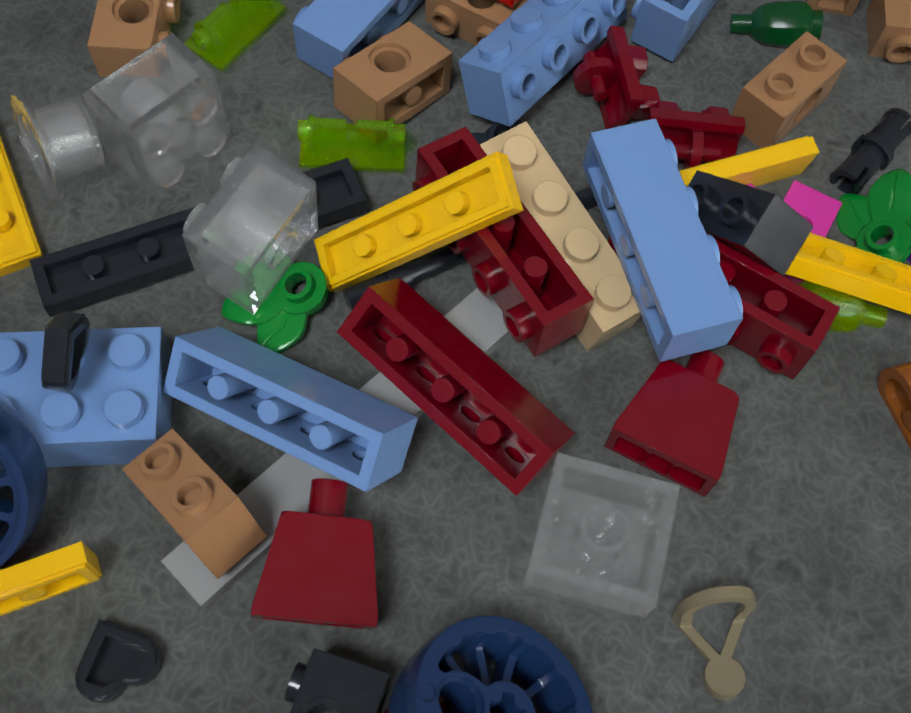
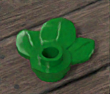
[836,168,911,263]
[221,251,329,353]

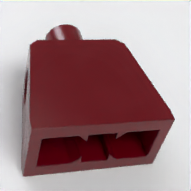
[604,350,739,497]
[251,478,378,630]

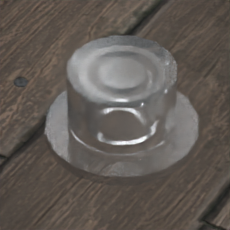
[10,93,105,201]

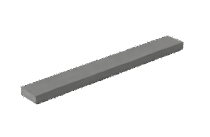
[161,288,511,610]

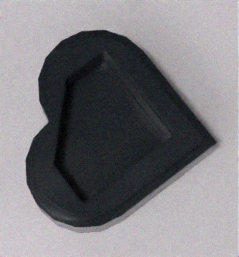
[41,311,90,392]
[75,619,163,704]

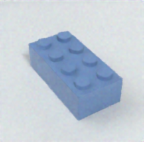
[0,326,172,470]

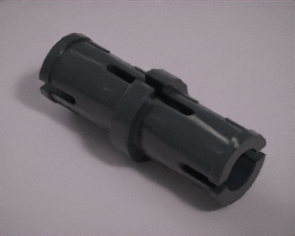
[830,108,911,194]

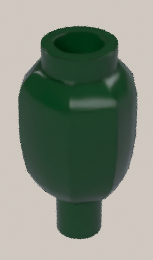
[730,1,823,48]

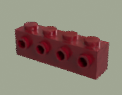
[412,126,594,357]
[607,234,840,380]
[337,278,575,496]

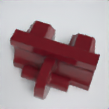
[572,25,660,129]
[647,101,746,170]

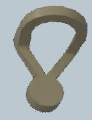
[672,585,757,701]

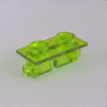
[183,0,287,71]
[297,114,406,172]

